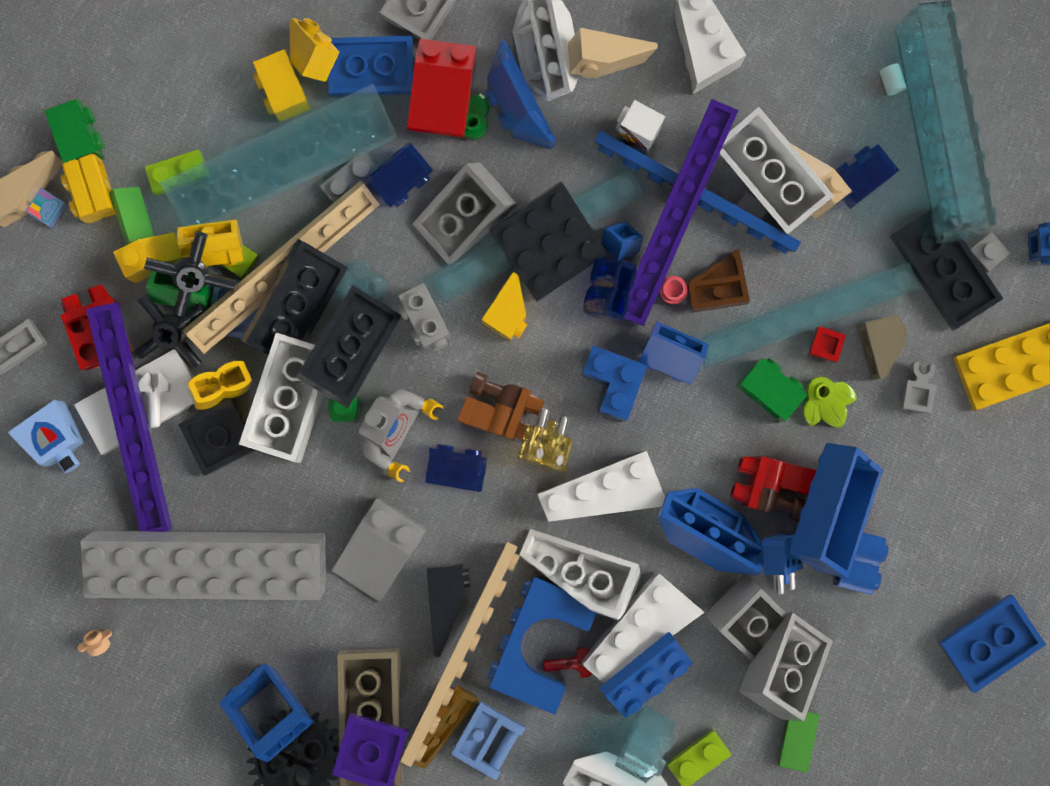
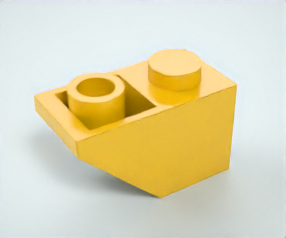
[289,18,339,82]

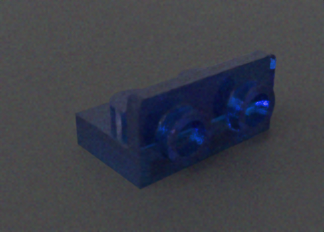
[425,444,488,492]

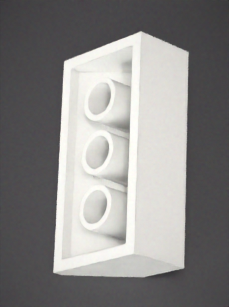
[720,107,834,234]
[239,333,324,463]

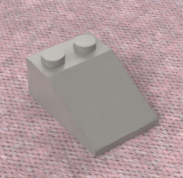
[413,162,517,265]
[332,498,428,602]
[705,574,787,661]
[739,613,833,722]

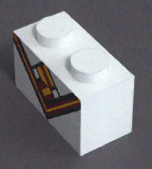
[615,100,665,155]

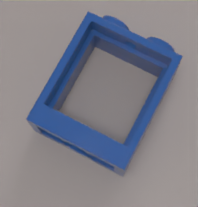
[218,663,314,762]

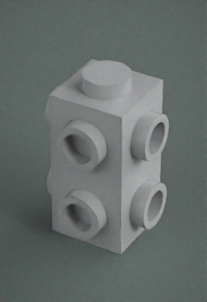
[397,283,451,351]

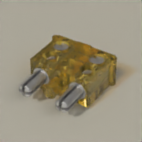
[516,408,573,472]

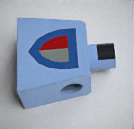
[8,400,84,473]

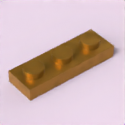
[402,685,479,769]

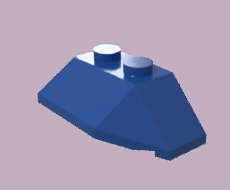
[485,39,556,149]
[658,488,764,575]

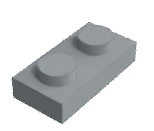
[320,151,383,203]
[0,319,48,376]

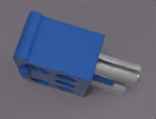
[762,533,803,595]

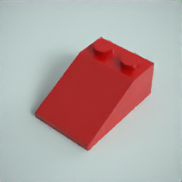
[407,39,476,138]

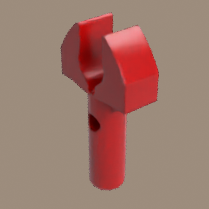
[543,647,593,678]

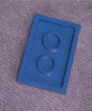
[328,36,414,97]
[937,594,1046,693]
[599,632,693,718]

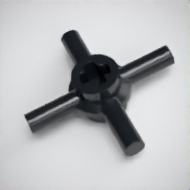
[144,231,236,317]
[135,294,206,369]

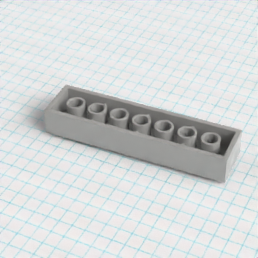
[80,531,326,600]

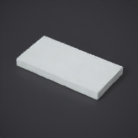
[74,348,194,455]

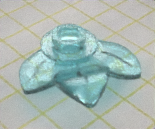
[334,260,387,300]

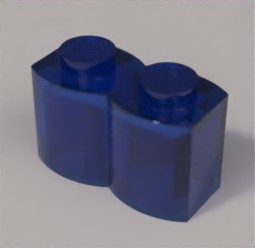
[836,144,900,209]
[583,258,636,321]

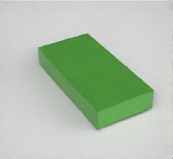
[109,187,154,246]
[777,711,820,773]

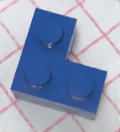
[581,346,647,422]

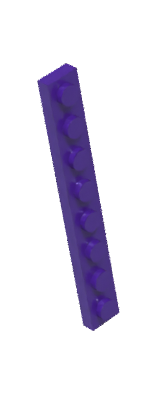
[618,99,738,326]
[86,303,173,532]

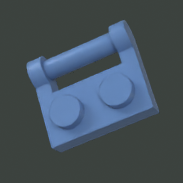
[451,701,526,780]

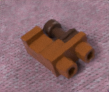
[457,372,545,441]

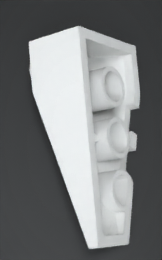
[519,529,642,620]

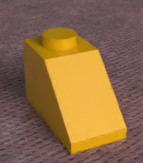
[113,232,182,283]
[482,272,528,342]

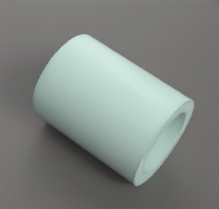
[879,64,907,96]

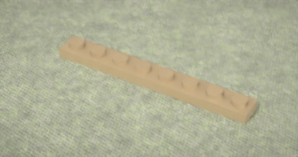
[183,181,379,354]
[400,542,520,767]

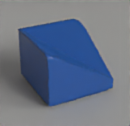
[601,221,644,261]

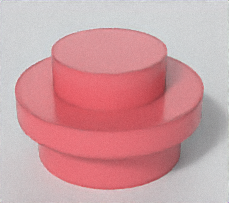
[659,276,688,304]

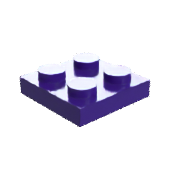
[332,713,409,786]

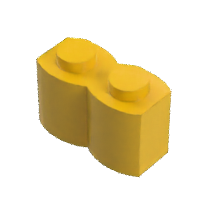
[188,361,252,410]

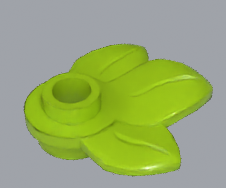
[803,376,857,428]

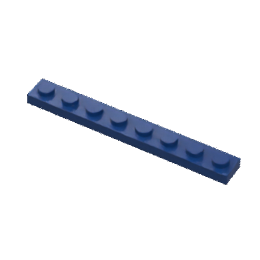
[594,131,801,254]

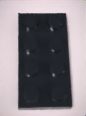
[889,204,1003,331]
[241,239,348,355]
[296,285,402,408]

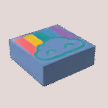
[25,188,68,228]

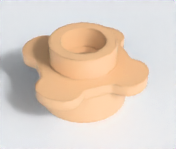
[77,629,112,656]

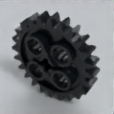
[247,708,339,786]

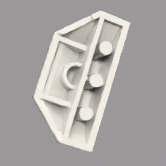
[512,0,579,101]
[563,751,668,786]

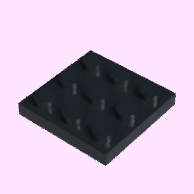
[489,181,607,302]

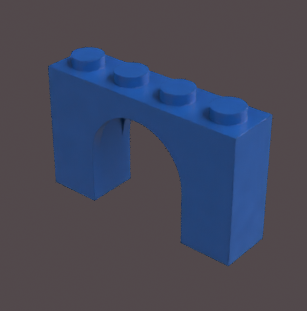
[487,575,596,715]

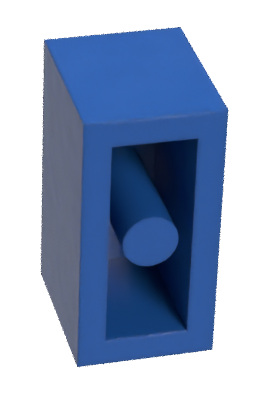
[639,321,709,385]

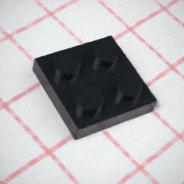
[178,398,257,476]

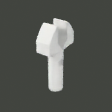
[139,372,171,428]

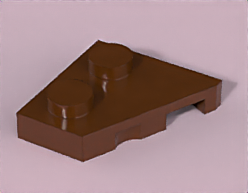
[687,250,750,313]

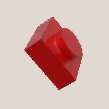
[808,326,846,363]

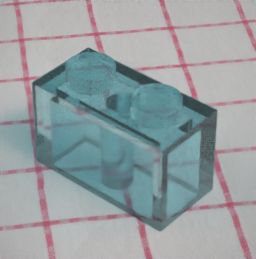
[615,705,676,783]

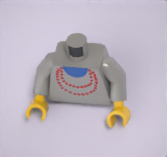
[358,390,444,482]

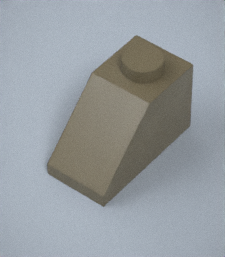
[857,314,907,381]

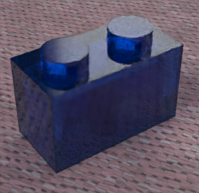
[364,143,433,208]

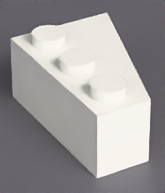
[673,0,746,94]

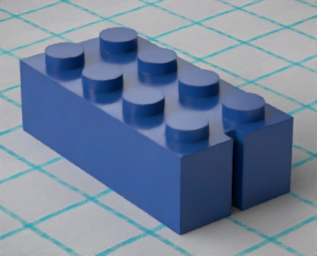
[789,443,883,579]

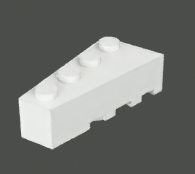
[537,451,665,522]
[581,572,704,683]

